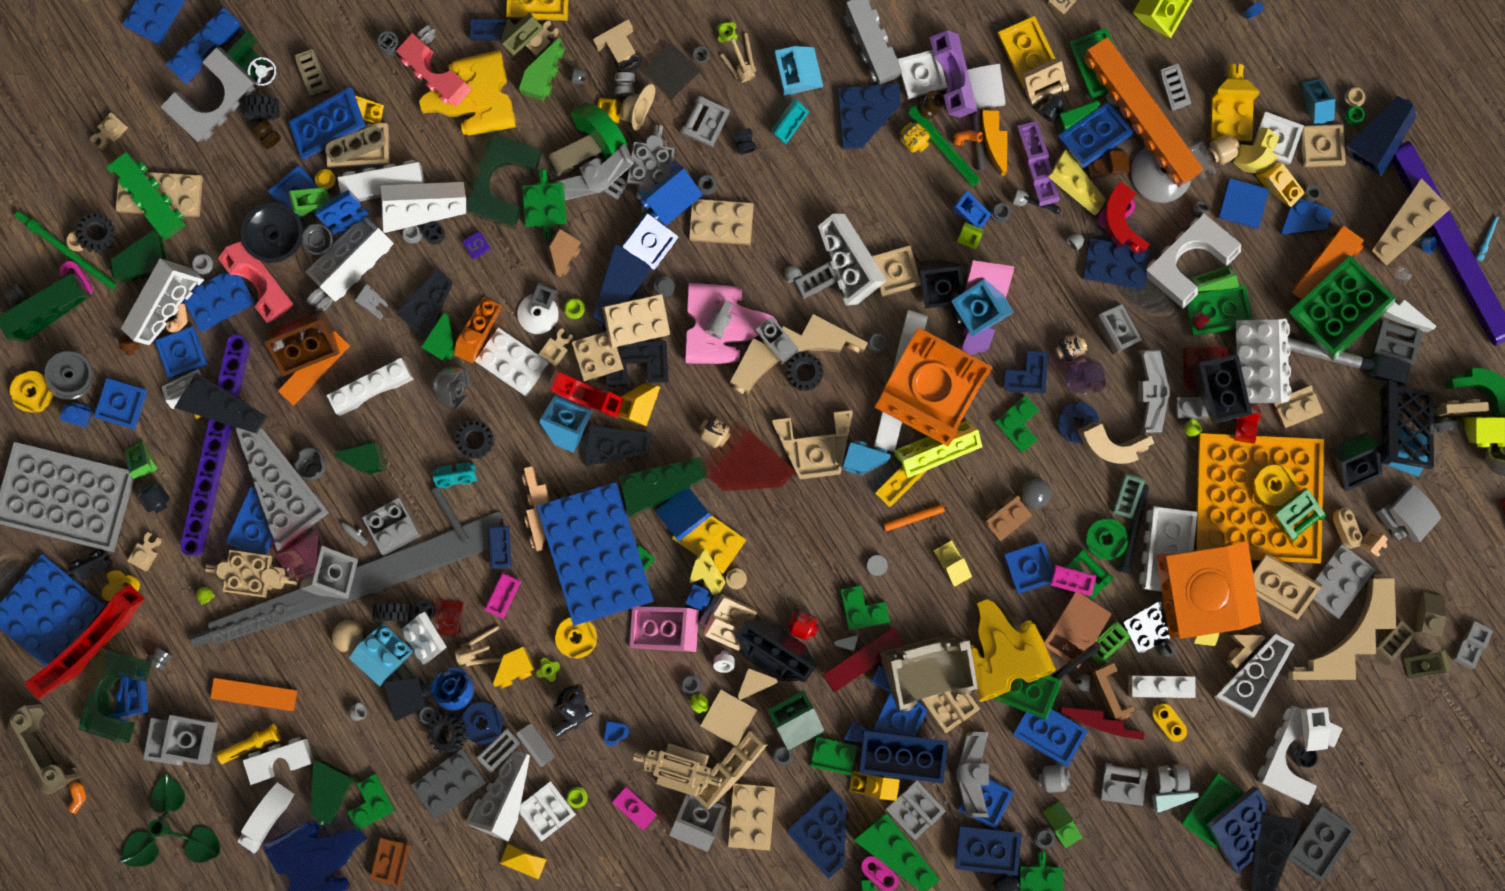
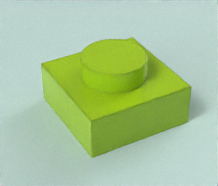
[957,222,984,250]

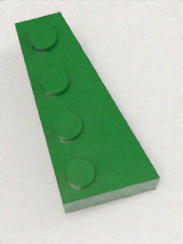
[106,152,186,240]
[853,811,940,891]

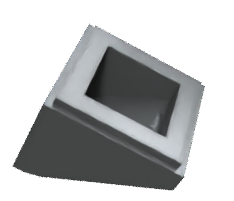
[530,283,558,310]
[833,635,858,651]

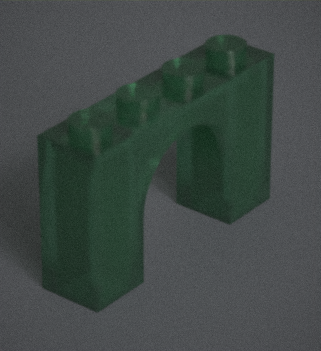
[466,134,542,230]
[78,648,152,743]

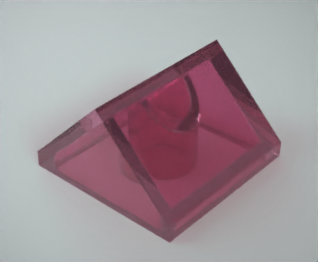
[275,531,318,580]

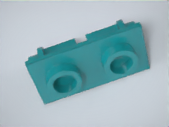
[433,462,478,488]

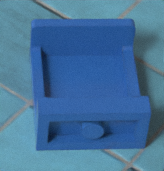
[637,160,703,226]

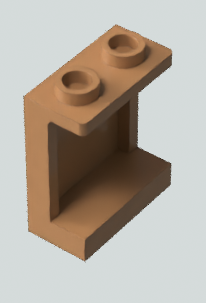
[1089,663,1135,720]

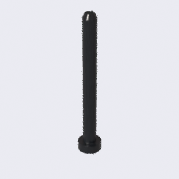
[1117,484,1149,574]

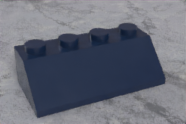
[858,731,948,784]

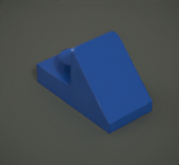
[953,189,992,228]

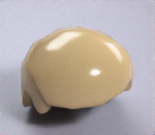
[332,619,364,653]

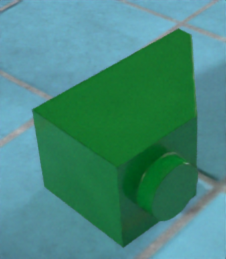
[422,313,456,363]

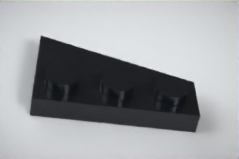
[396,269,453,340]
[585,425,652,466]

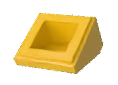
[597,98,622,123]

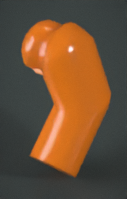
[953,130,984,146]
[67,781,87,814]

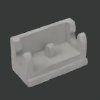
[355,284,388,320]

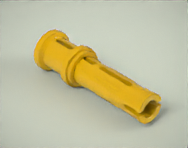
[216,724,281,764]

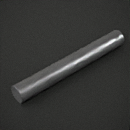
[972,109,986,171]
[431,487,470,543]

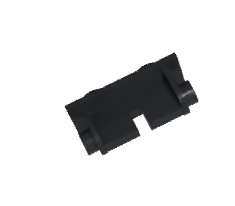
[67,549,113,582]

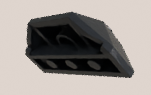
[735,619,817,682]

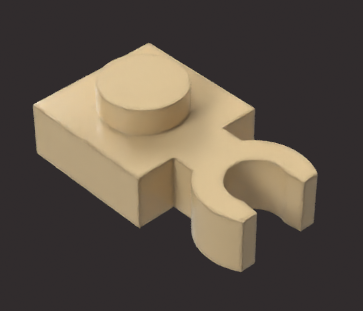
[525,21,559,58]
[90,113,128,150]
[538,328,573,367]
[127,532,162,571]

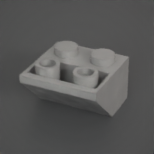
[362,498,422,555]

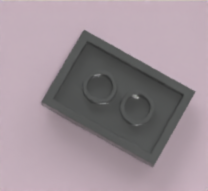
[411,748,487,820]
[1288,805,1357,882]

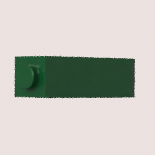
[110,230,166,283]
[310,759,356,826]

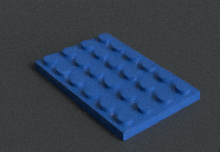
[537,482,654,626]

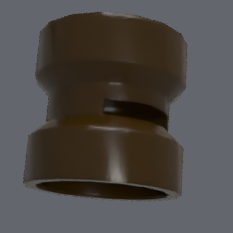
[917,91,945,119]
[252,121,281,150]

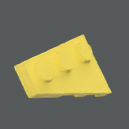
[1048,149,1106,216]

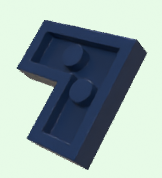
[1003,351,1048,394]

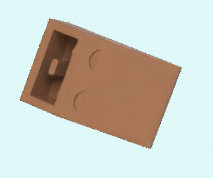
[1043,592,1112,668]

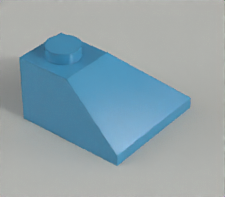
[952,279,1014,336]
[540,395,592,453]

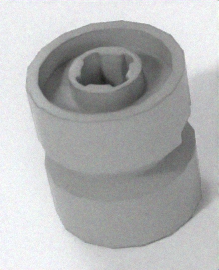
[1155,764,1190,793]

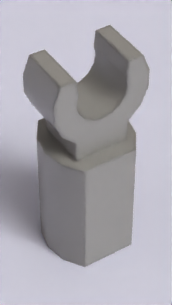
[1376,504,1409,541]

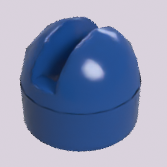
[1419,236,1436,253]

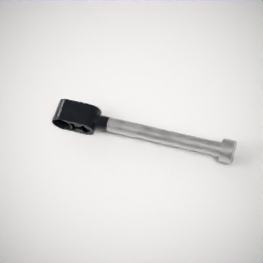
[1288,337,1411,385]

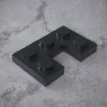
[606,341,669,386]

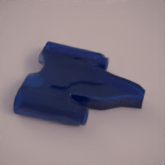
[263,820,368,891]

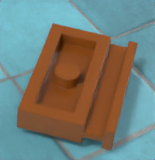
[370,837,411,887]

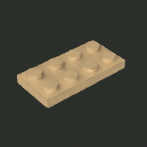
[116,172,203,217]

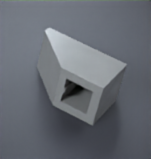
[756,316,798,364]

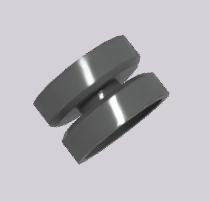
[45,351,93,401]

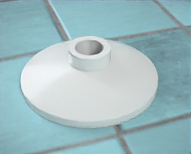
[517,294,559,334]

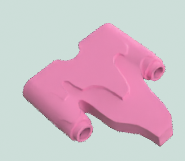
[686,283,777,364]

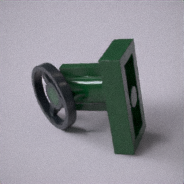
[227,31,276,86]

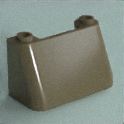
[880,634,978,711]
[6,704,82,794]

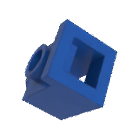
[59,402,93,428]
[685,584,713,611]

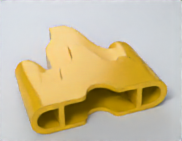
[419,49,516,136]
[971,599,1056,702]

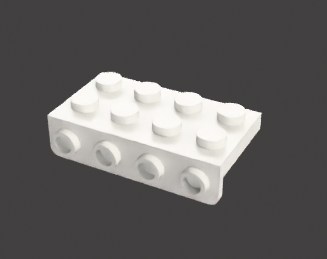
[1236,319,1291,403]
[1139,506,1197,592]

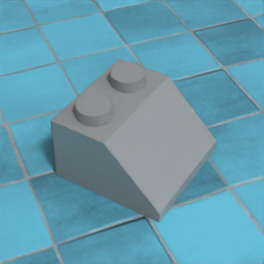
[300,546,358,599]
[161,715,218,765]
[669,794,726,852]

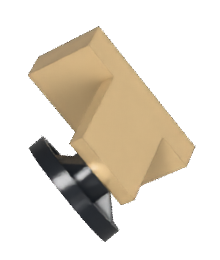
[593,20,643,73]

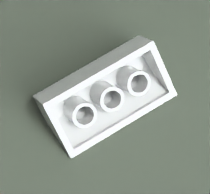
[305,217,394,302]

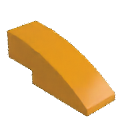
[981,110,1007,176]

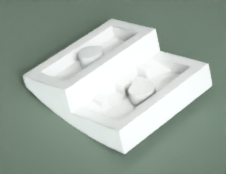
[967,64,1006,111]
[519,781,576,842]

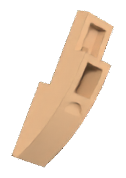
[522,466,550,552]

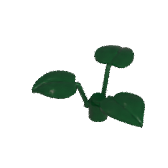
[120,774,220,867]

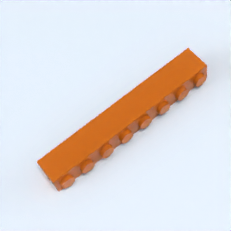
[1084,37,1203,188]

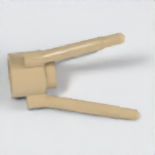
[720,33,756,83]
[455,626,502,667]

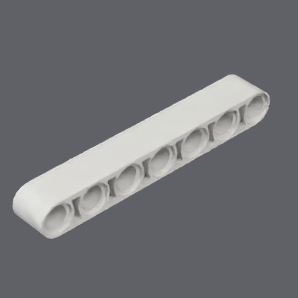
[874,310,928,452]

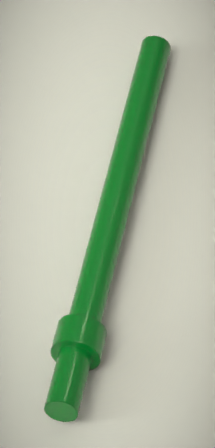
[15,211,117,290]

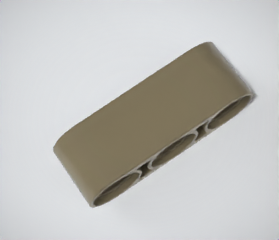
[325,126,386,163]
[548,135,604,176]

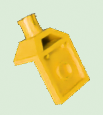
[1210,64,1259,143]

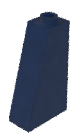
[1346,96,1416,176]
[593,244,652,330]

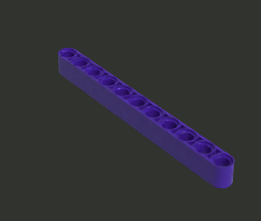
[1391,141,1505,346]
[180,334,250,556]

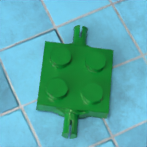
[522,170,567,240]
[1020,851,1063,891]

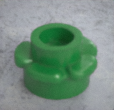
[1344,106,1365,126]

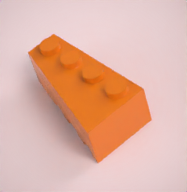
[1290,225,1364,300]

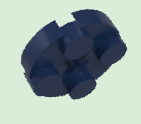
[1057,402,1099,443]
[462,702,503,744]

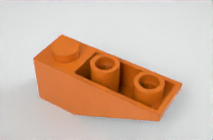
[454,297,502,364]

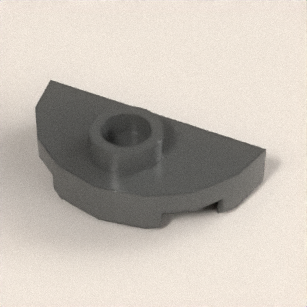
[1426,417,1464,433]

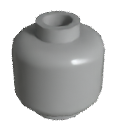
[1039,764,1070,793]

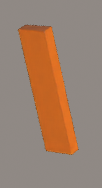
[278,331,351,405]
[210,678,298,711]

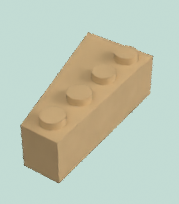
[1372,178,1451,267]

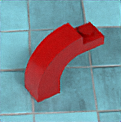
[1104,181,1150,254]
[547,371,624,418]

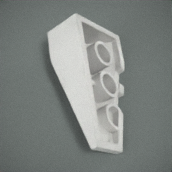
[465,751,530,841]

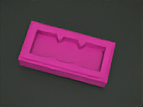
[1050,565,1096,596]
[484,572,522,619]
[612,786,658,831]

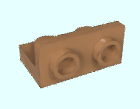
[984,495,1033,542]

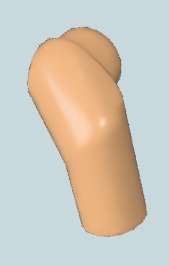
[166,304,187,333]

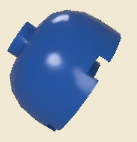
[431,667,474,710]

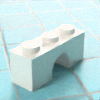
[1128,675,1195,698]
[243,737,314,785]

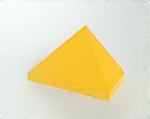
[500,843,547,879]

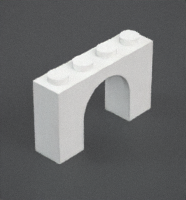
[1146,214,1241,308]
[1257,706,1343,805]

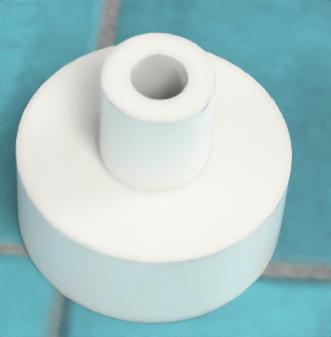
[713,651,735,673]

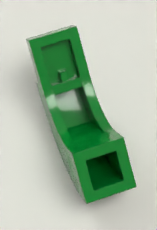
[570,102,627,160]
[1446,368,1505,417]

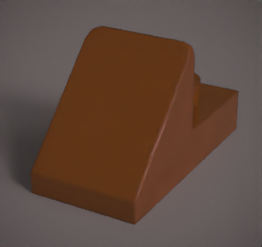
[1087,151,1130,179]

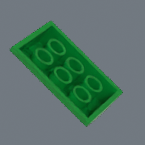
[1289,256,1396,361]

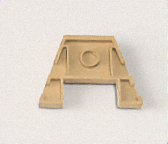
[772,410,853,480]

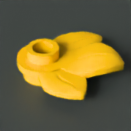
[101,570,140,601]

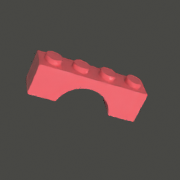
[396,33,472,107]
[218,241,293,323]

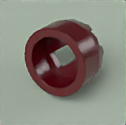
[1192,312,1211,330]

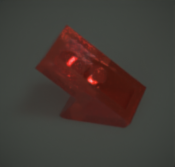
[435,600,464,637]

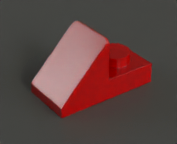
[1234,405,1262,444]

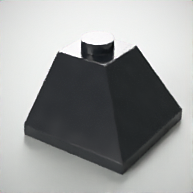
[920,259,965,309]

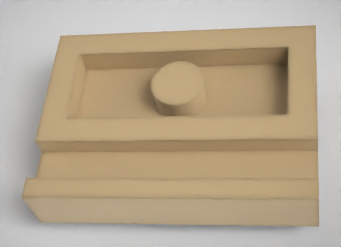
[1273,385,1323,429]

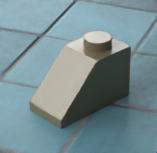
[1414,592,1446,637]

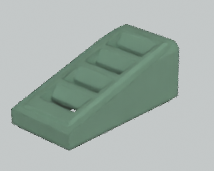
[1112,472,1145,519]

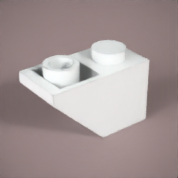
[1300,707,1331,751]

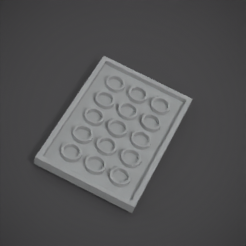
[0,442,134,552]

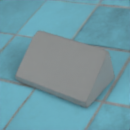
[517,724,555,767]

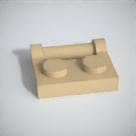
[1022,57,1069,106]

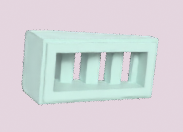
[1152,790,1198,812]

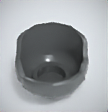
[302,223,333,255]
[294,447,327,481]
[1018,478,1051,509]

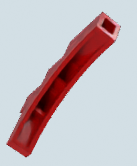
[24,584,145,700]

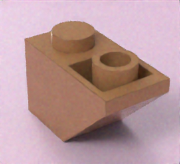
[547,229,581,278]

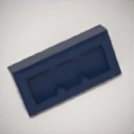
[470,18,511,41]
[488,526,512,569]

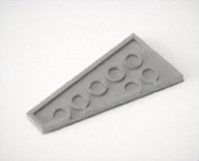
[236,428,329,551]

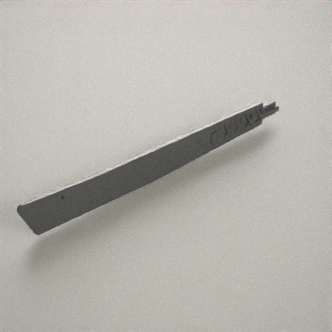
[190,512,503,647]

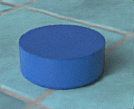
[1243,2,1264,20]

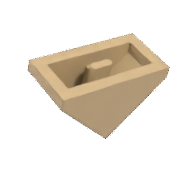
[738,668,778,700]

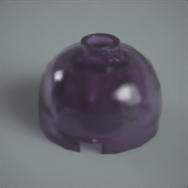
[1065,356,1106,394]

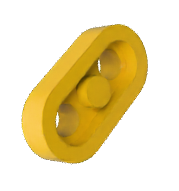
[1152,704,1187,742]

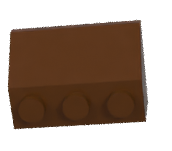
[264,309,340,376]

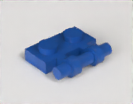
[315,189,369,235]

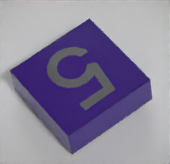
[462,231,491,260]

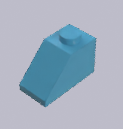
[1301,79,1335,124]

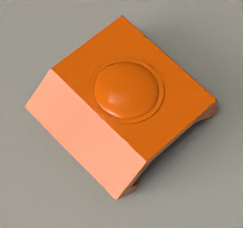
[875,327,992,446]
[1156,541,1261,639]

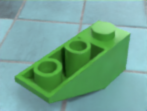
[519,38,565,101]

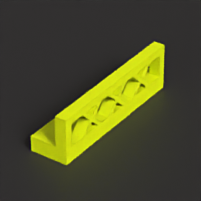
[894,420,982,478]

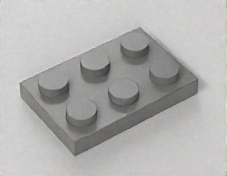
[1312,544,1376,619]

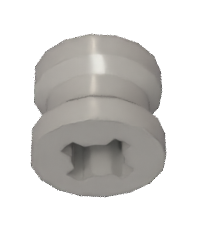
[307,288,333,312]

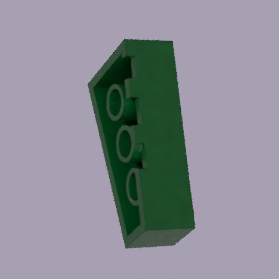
[0,274,92,342]
[620,457,708,517]

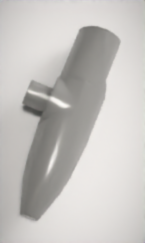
[341,522,368,546]

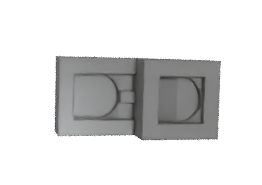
[1453,621,1493,670]

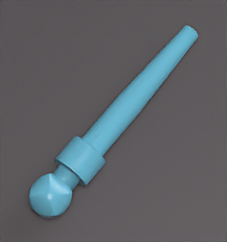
[1475,216,1499,261]

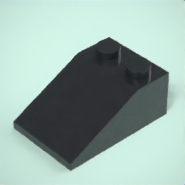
[1191,354,1252,424]

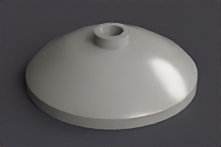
[1131,147,1191,203]

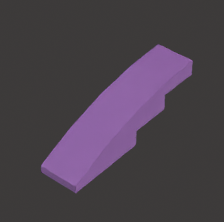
[1017,121,1060,206]

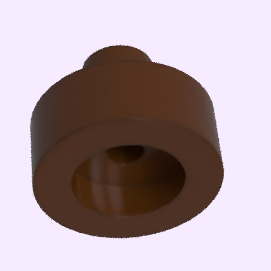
[118,335,140,356]

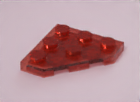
[708,431,796,491]

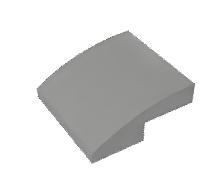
[1389,485,1442,542]
[885,780,946,841]

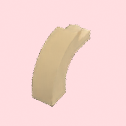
[1077,421,1154,464]

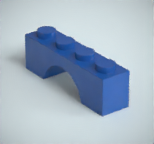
[166,7,244,84]

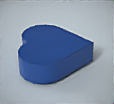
[604,720,629,746]

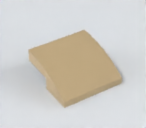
[704,594,757,651]
[919,690,980,735]

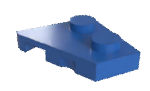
[1280,198,1333,235]
[110,670,148,720]

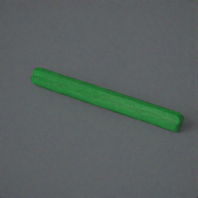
[907,106,980,187]

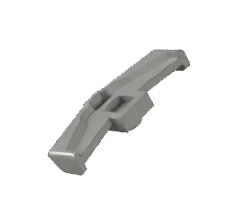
[555,144,634,200]
[1138,350,1170,433]
[956,732,989,818]

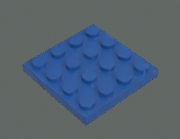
[0,554,107,667]

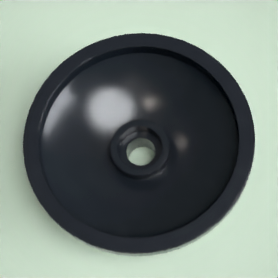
[240,202,303,263]

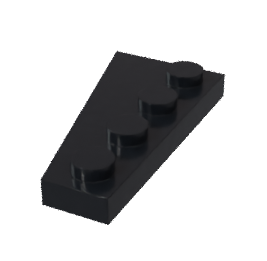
[174,373,268,434]
[1251,814,1303,891]

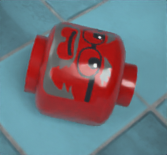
[787,610,819,641]

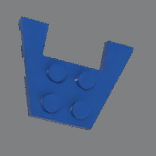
[844,665,927,742]

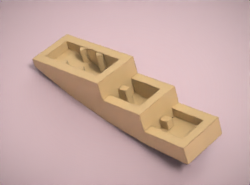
[694,731,767,809]

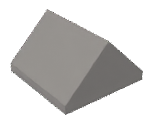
[1094,304,1142,355]

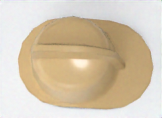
[619,84,655,131]

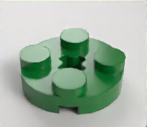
[1085,519,1128,560]

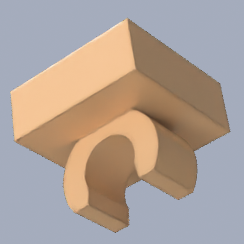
[1359,529,1388,556]

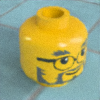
[900,122,930,153]

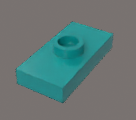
[770,99,809,144]

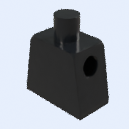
[384,678,433,721]

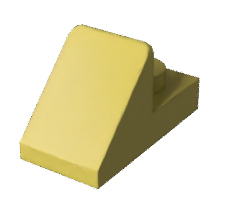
[934,541,972,587]
[689,549,726,595]

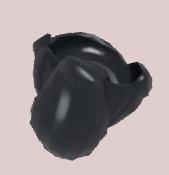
[553,684,587,723]

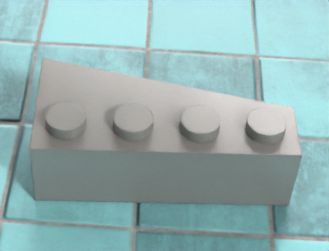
[843,0,902,85]

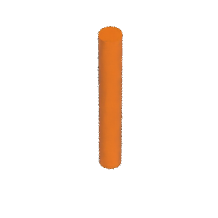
[883,504,945,531]

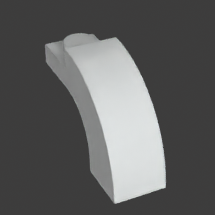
[238,782,294,854]

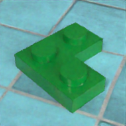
[994,395,1039,454]
[841,586,890,630]
[348,773,396,831]

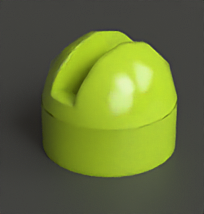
[1183,418,1202,436]
[196,587,215,605]

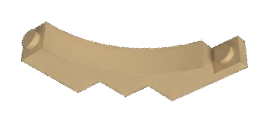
[730,314,868,394]
[1288,574,1396,680]

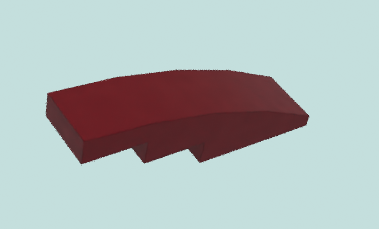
[822,627,905,693]
[1059,707,1144,740]

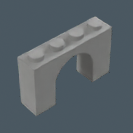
[161,47,257,142]

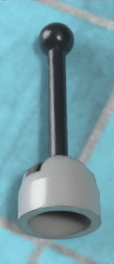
[1012,189,1061,214]

